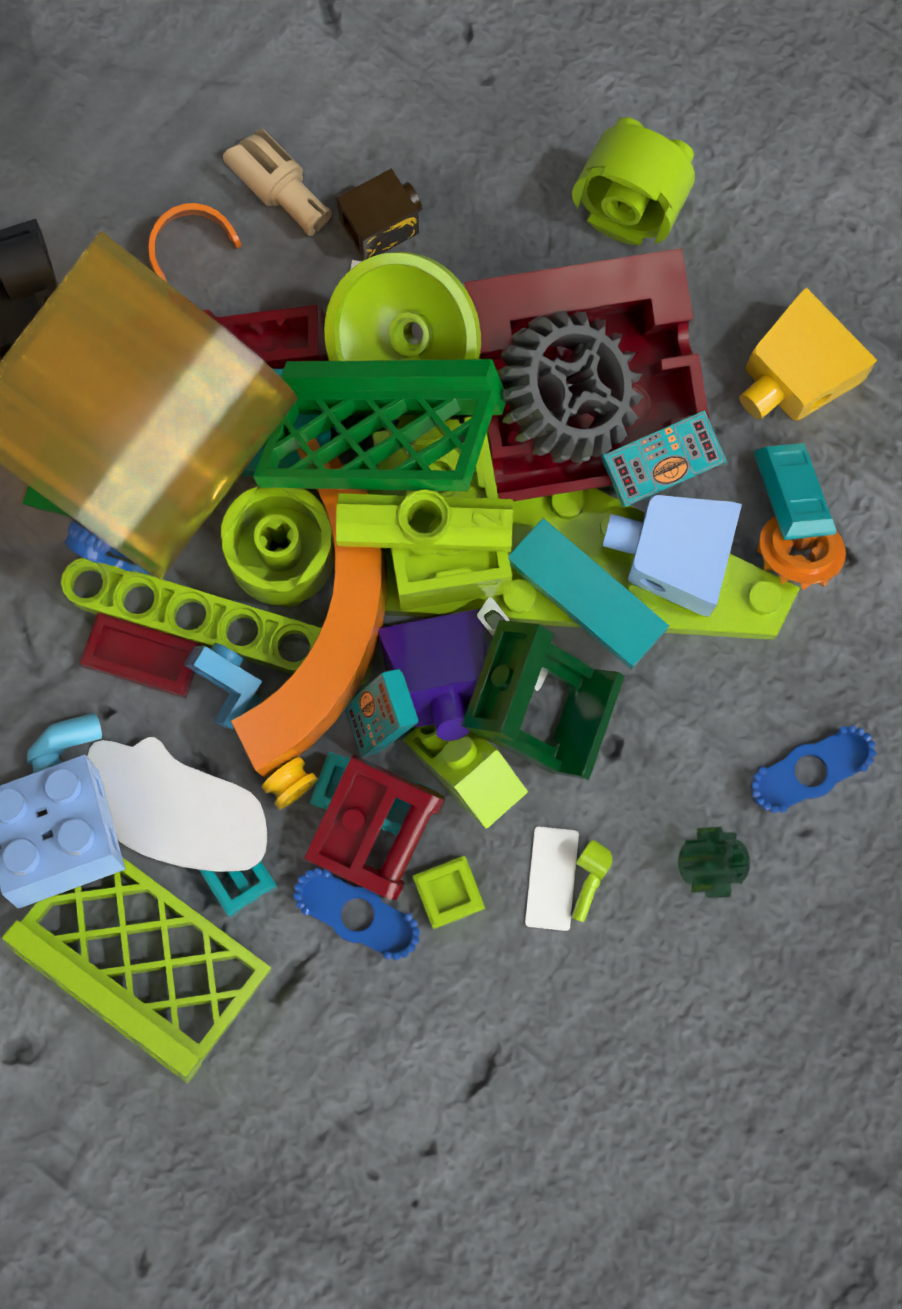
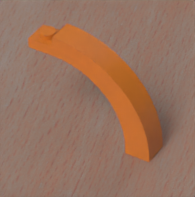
[231,438,387,778]

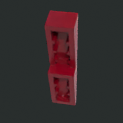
[109,305,329,376]

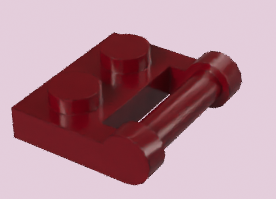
[304,754,445,900]

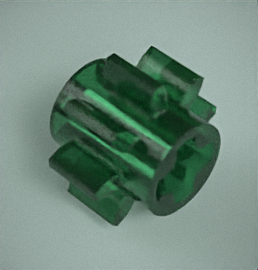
[678,826,750,898]

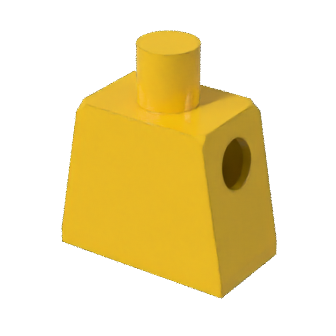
[739,288,877,421]

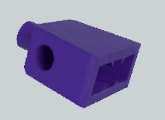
[378,608,488,741]

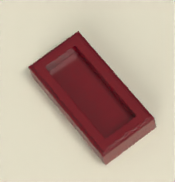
[80,612,202,699]

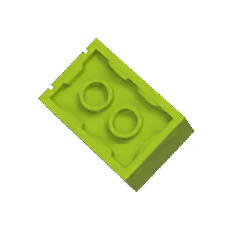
[372,417,512,611]

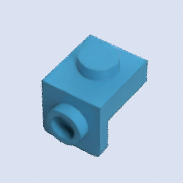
[184,642,262,729]

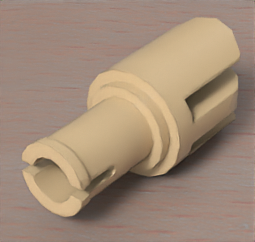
[223,128,332,236]

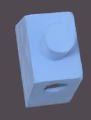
[602,495,742,617]

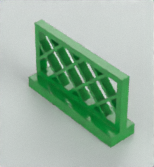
[253,359,506,491]

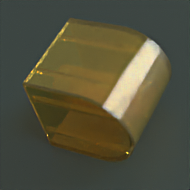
[0,231,298,580]

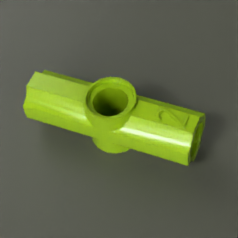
[336,489,513,555]

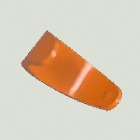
[148,203,242,288]

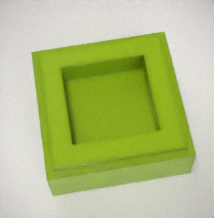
[413,856,486,930]

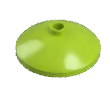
[324,252,481,420]

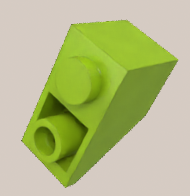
[403,724,528,829]

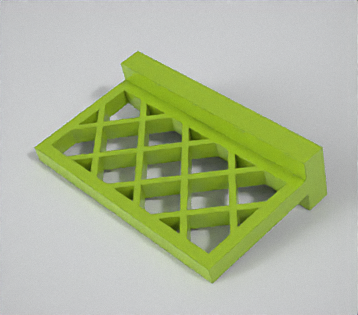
[2,857,272,1084]

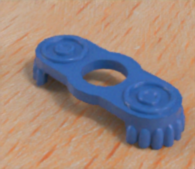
[64,519,164,574]
[750,725,876,813]
[294,868,420,960]

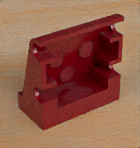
[463,248,717,502]

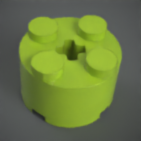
[572,117,695,246]
[221,486,335,607]

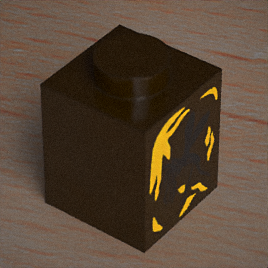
[336,168,423,260]

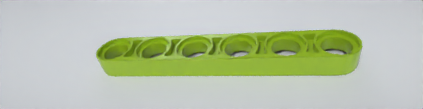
[61,558,372,687]

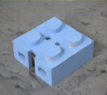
[0,755,125,909]

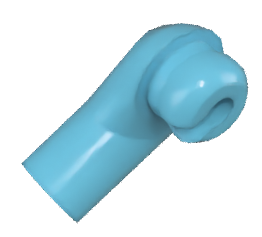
[27,713,102,773]

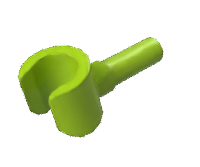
[571,840,613,922]

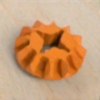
[757,517,846,590]

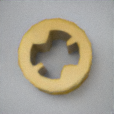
[261,756,318,810]

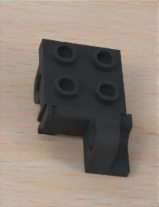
[0,218,76,413]

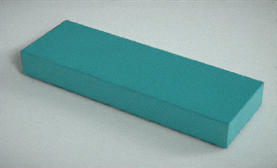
[509,518,669,670]

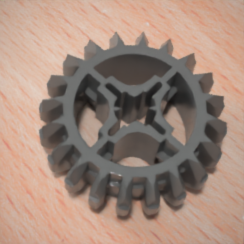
[497,310,644,463]

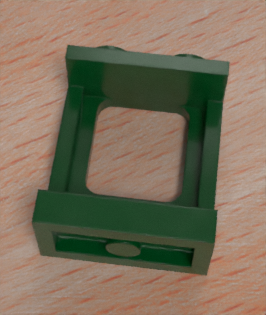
[461,620,625,780]

